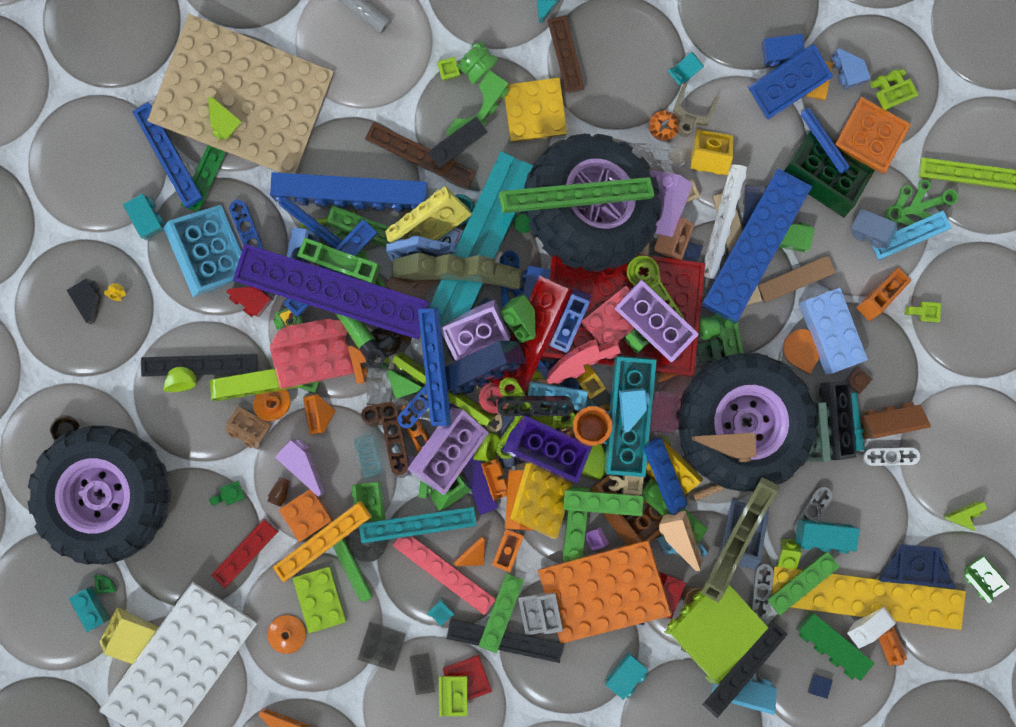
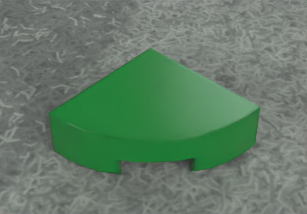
[94,574,117,594]

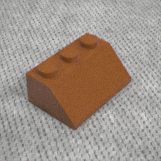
[860,402,931,439]

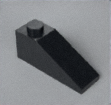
[428,117,488,168]

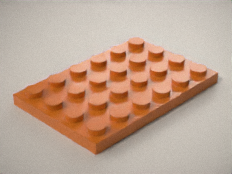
[538,539,672,643]

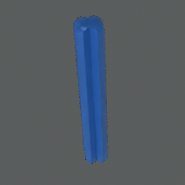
[800,108,849,173]
[279,197,342,249]

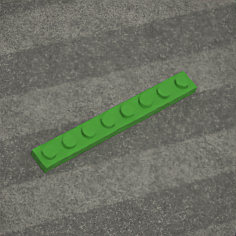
[499,177,654,213]

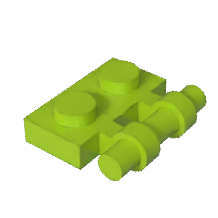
[870,69,919,111]

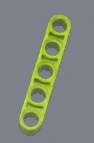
[209,369,303,401]

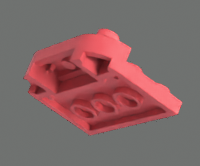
[270,319,354,389]

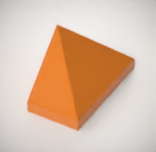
[303,394,335,435]
[454,536,485,566]

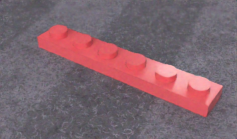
[392,536,496,615]

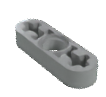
[793,486,832,534]
[750,563,774,620]

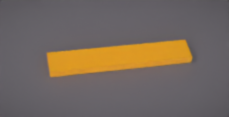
[272,501,372,583]

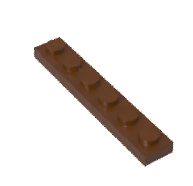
[365,122,476,190]

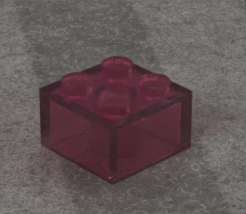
[650,391,681,433]

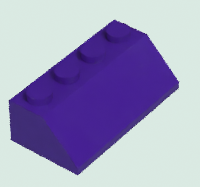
[503,416,592,483]

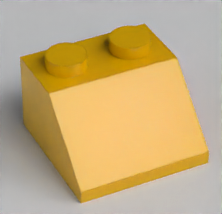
[690,129,734,175]

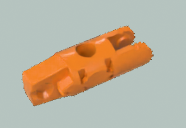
[400,405,429,453]

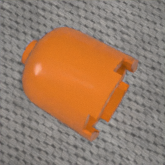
[573,406,612,447]

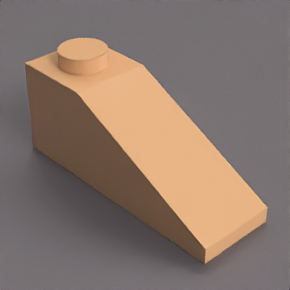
[659,511,703,571]

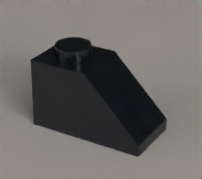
[66,278,101,324]

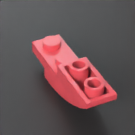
[547,339,621,384]

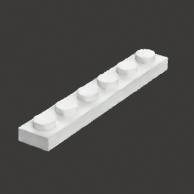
[704,164,747,279]

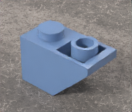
[832,49,871,90]

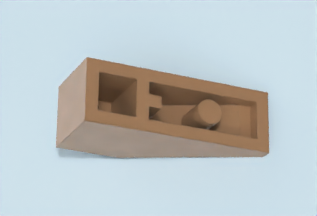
[692,433,757,462]

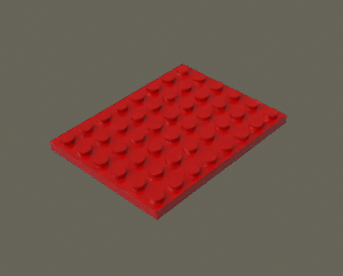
[542,254,705,377]

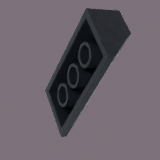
[819,381,857,460]

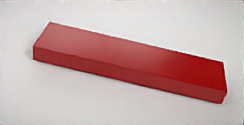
[211,519,279,588]

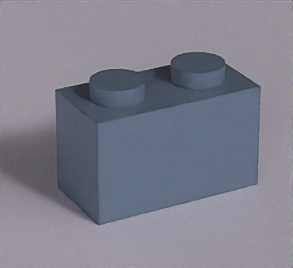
[850,209,898,249]

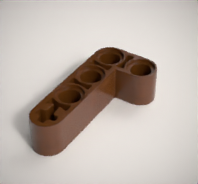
[361,402,410,478]

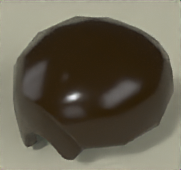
[50,415,80,440]

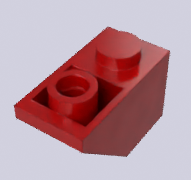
[226,287,273,317]

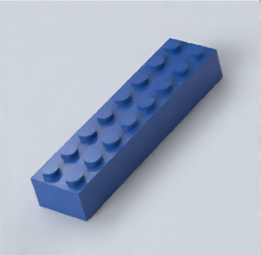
[701,169,812,324]
[270,172,429,212]

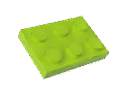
[292,566,346,633]

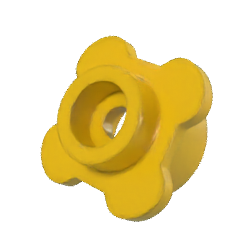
[104,283,126,301]

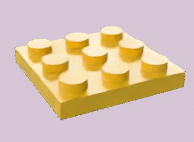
[505,78,567,143]
[510,463,573,539]

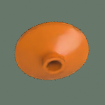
[253,390,291,421]
[267,615,306,654]

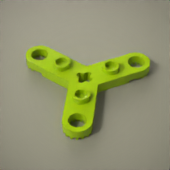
[496,378,575,459]

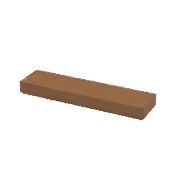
[758,256,835,303]

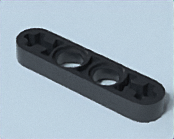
[497,396,574,416]

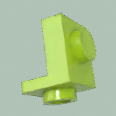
[776,539,802,569]

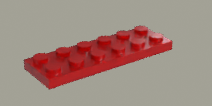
[491,276,572,393]

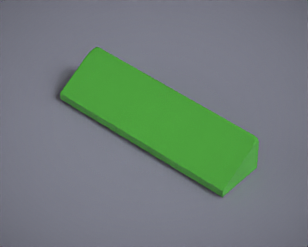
[333,538,373,602]

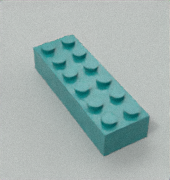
[604,355,656,477]

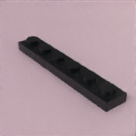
[141,354,258,377]
[446,619,564,663]
[702,621,788,718]

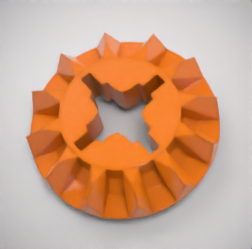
[649,110,679,141]

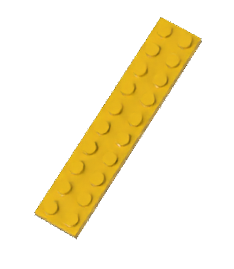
[771,566,966,630]

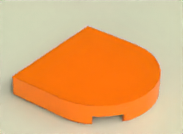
[783,329,820,374]

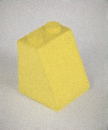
[100,607,159,664]

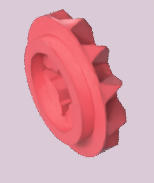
[478,383,507,414]

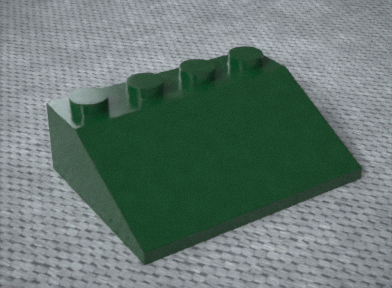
[783,130,875,218]

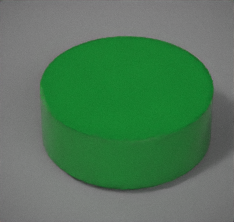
[514,214,531,234]

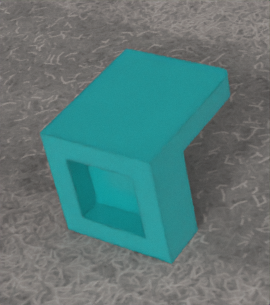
[427,598,455,626]

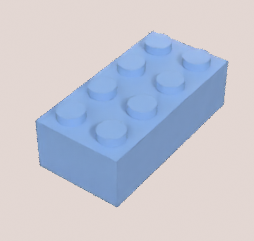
[798,288,868,375]

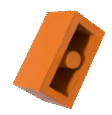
[492,529,524,572]

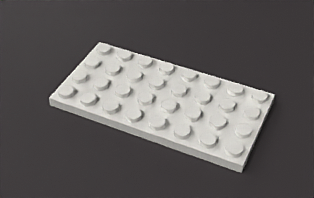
[100,581,257,727]

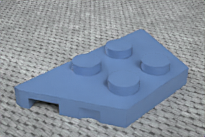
[386,236,456,260]

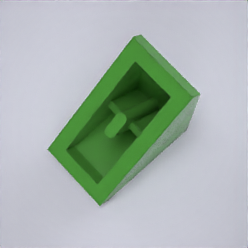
[387,369,425,399]

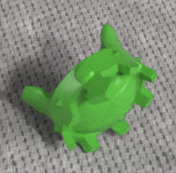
[456,41,497,85]

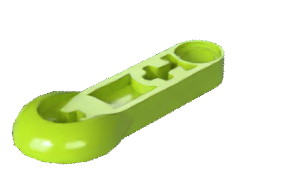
[627,256,684,319]

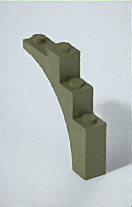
[391,253,521,289]
[701,477,780,603]

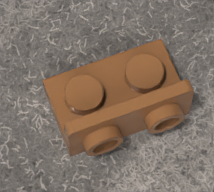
[225,406,271,450]

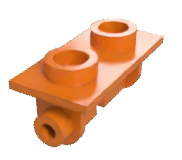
[481,458,508,501]
[878,626,907,666]

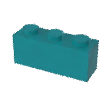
[795,519,860,554]

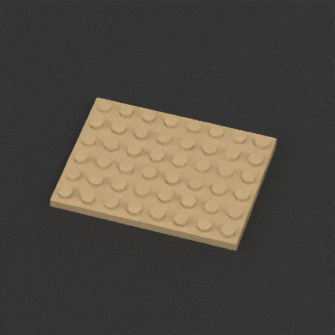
[147,13,334,174]

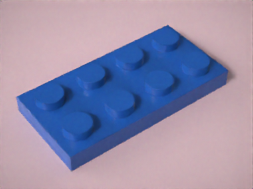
[748,44,833,120]

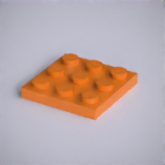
[835,97,911,174]

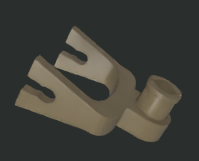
[673,83,719,137]

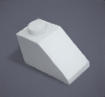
[847,607,896,648]

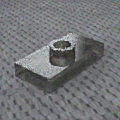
[410,653,435,695]

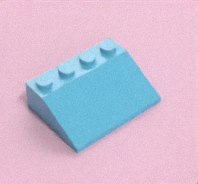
[163,205,241,298]

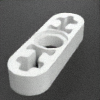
[862,447,920,466]

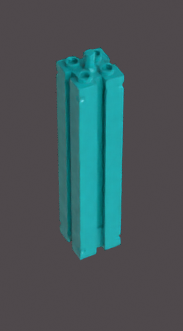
[429,151,533,337]

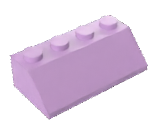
[614,279,699,363]
[408,407,489,495]

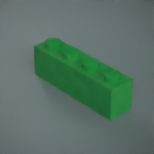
[796,611,875,681]

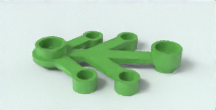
[885,180,958,226]

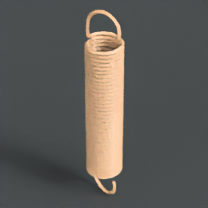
[687,484,726,503]

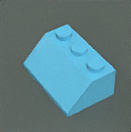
[712,670,777,715]

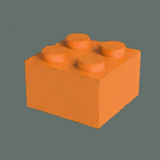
[279,489,335,542]

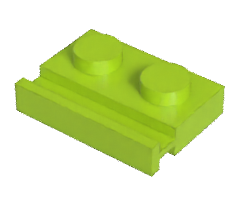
[439,676,468,717]

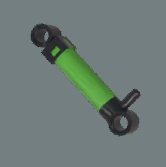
[335,313,395,371]

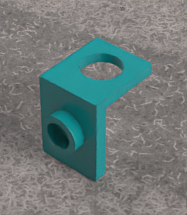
[667,52,704,85]

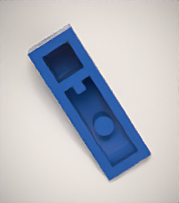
[549,288,591,353]

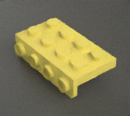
[385,186,472,243]

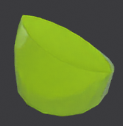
[163,367,196,392]
[473,429,500,462]

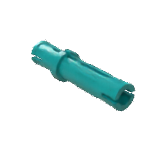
[851,393,866,451]

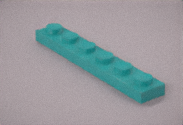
[359,507,477,544]

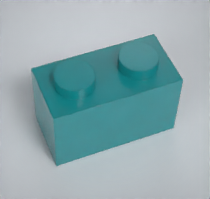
[123,194,165,240]
[68,586,110,632]
[604,652,648,700]

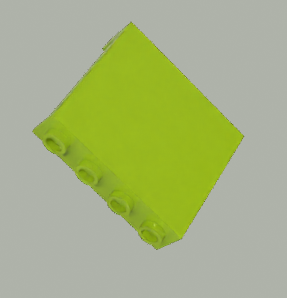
[664,585,768,684]

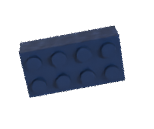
[445,340,527,395]

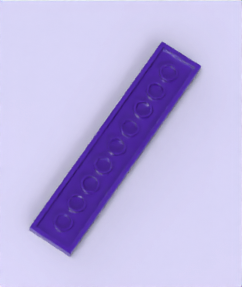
[233,243,431,340]

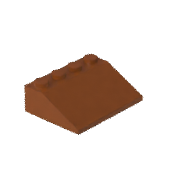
[589,473,663,545]

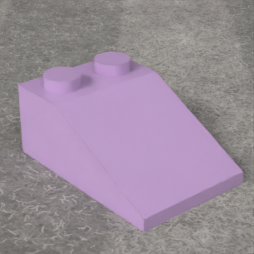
[650,170,693,237]
[441,300,511,362]
[275,439,326,497]

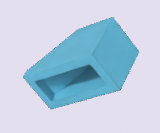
[619,388,649,432]

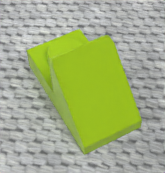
[943,501,987,531]

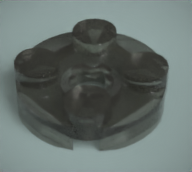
[348,527,387,562]

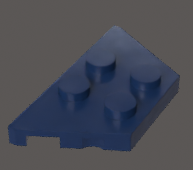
[879,544,955,588]

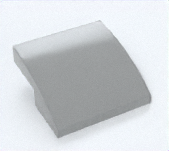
[518,593,563,635]

